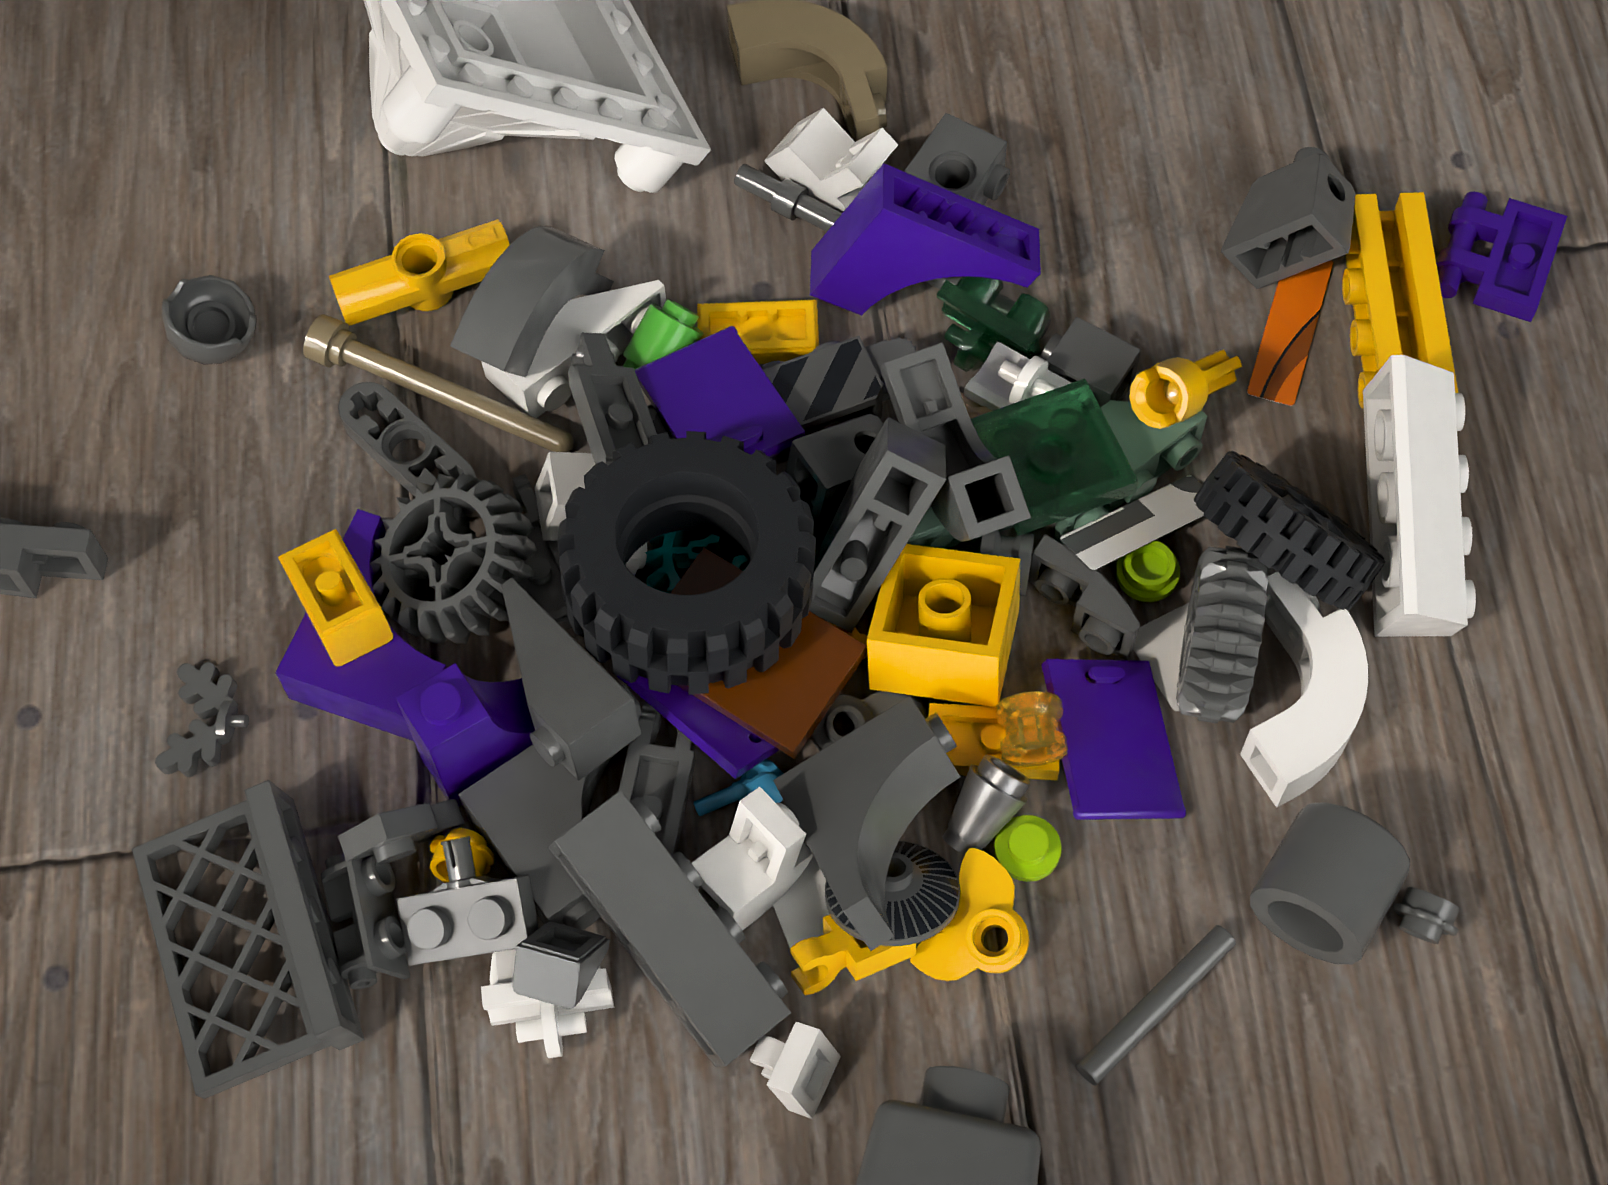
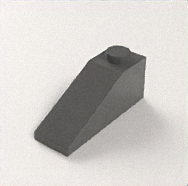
[809,417,946,633]
[501,578,641,781]

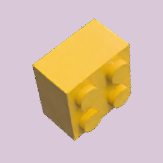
[867,544,1021,708]

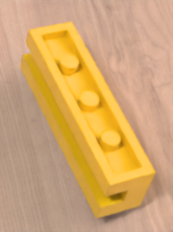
[1342,192,1459,409]

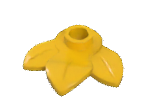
[910,848,1030,981]

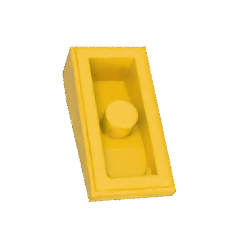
[278,529,393,666]

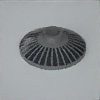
[825,841,960,946]

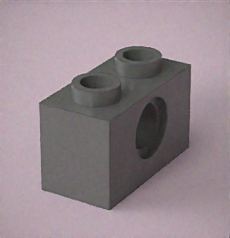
[904,113,1010,205]

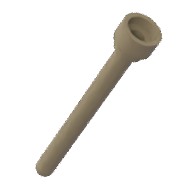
[303,314,574,452]

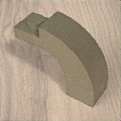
[726,0,887,142]

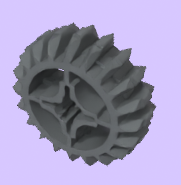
[371,472,539,645]
[1176,546,1268,723]

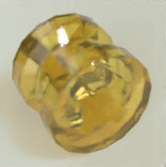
[996,691,1068,767]

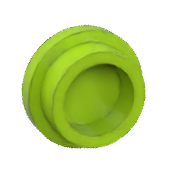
[1116,541,1180,602]
[994,815,1062,882]

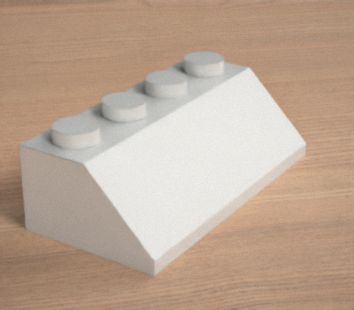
[1363,355,1476,637]

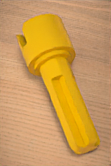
[1129,349,1242,429]

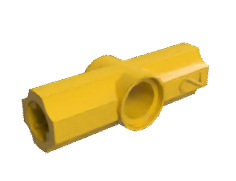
[329,219,510,326]

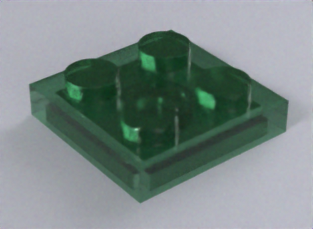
[971,378,1139,536]

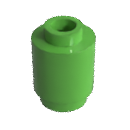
[623,298,704,369]

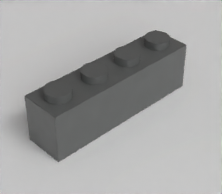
[548,790,791,1067]

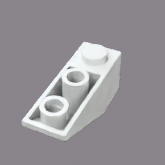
[481,280,666,418]

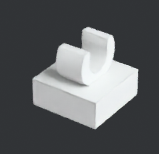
[750,1022,841,1119]

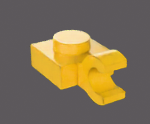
[790,914,916,995]

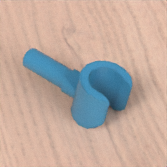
[694,759,784,816]

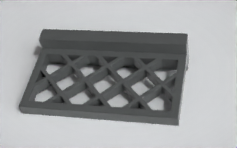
[132,780,365,1099]

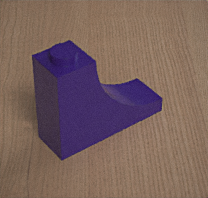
[810,163,1041,316]
[275,509,447,741]
[395,663,535,807]

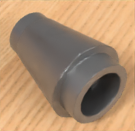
[942,754,1031,855]

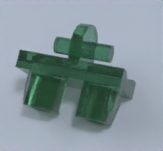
[936,276,1050,372]

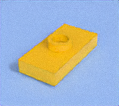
[697,300,819,364]

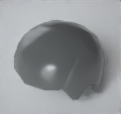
[162,275,257,365]

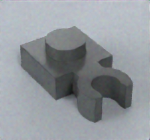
[338,799,465,865]

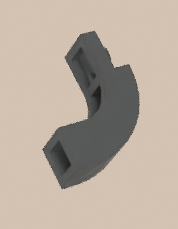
[450,226,614,378]
[879,342,1031,541]

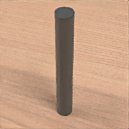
[1076,925,1236,1086]

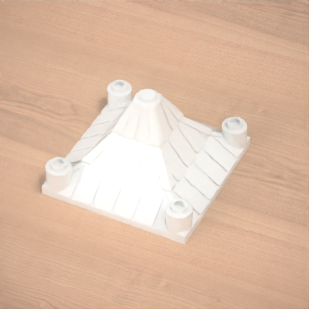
[364,0,711,193]

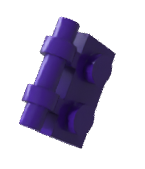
[1436,191,1567,322]

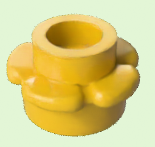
[430,828,495,883]

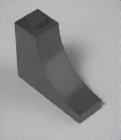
[458,684,641,930]
[773,696,960,951]

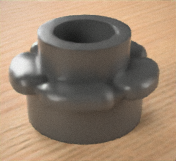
[1393,887,1460,944]

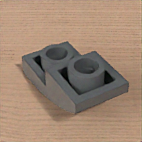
[1028,534,1140,660]

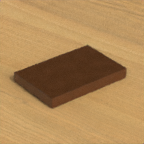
[670,547,867,759]

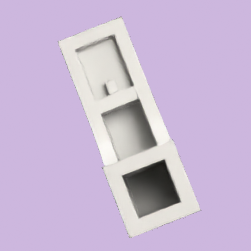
[1240,571,1368,808]

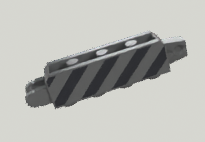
[647,336,916,465]

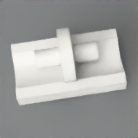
[964,341,1092,450]
[481,949,614,1058]

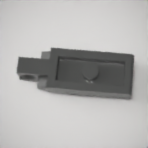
[568,332,657,465]

